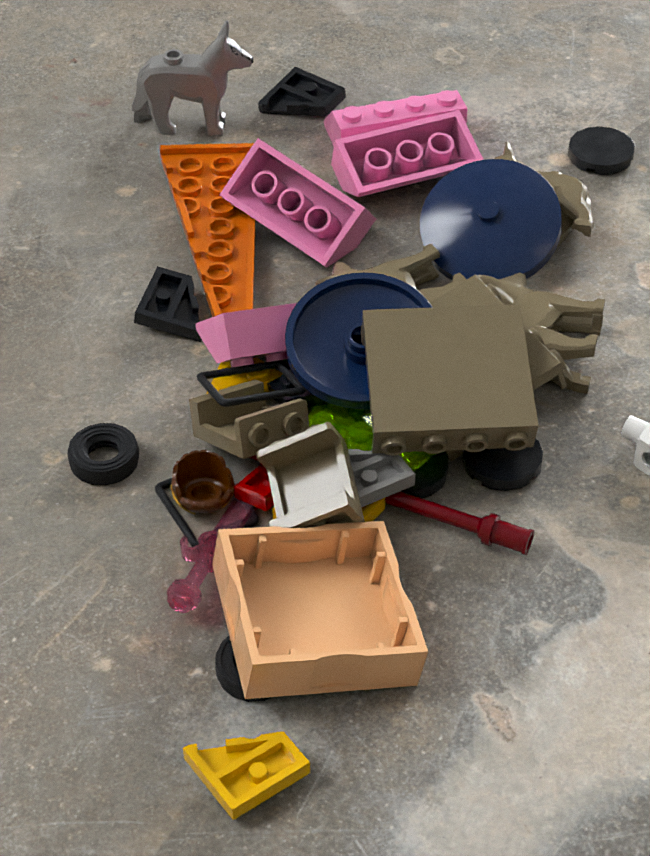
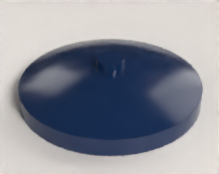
[420,159,562,280]
[285,272,432,410]

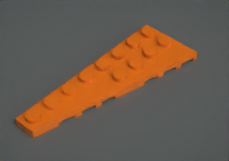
[160,143,256,317]

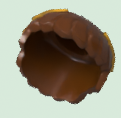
[171,449,234,514]

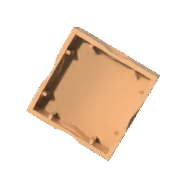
[212,521,428,699]

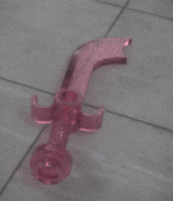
[167,497,258,613]

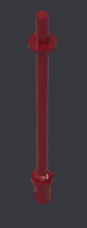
[248,455,535,555]

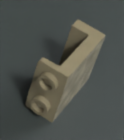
[189,379,310,459]
[256,422,365,528]

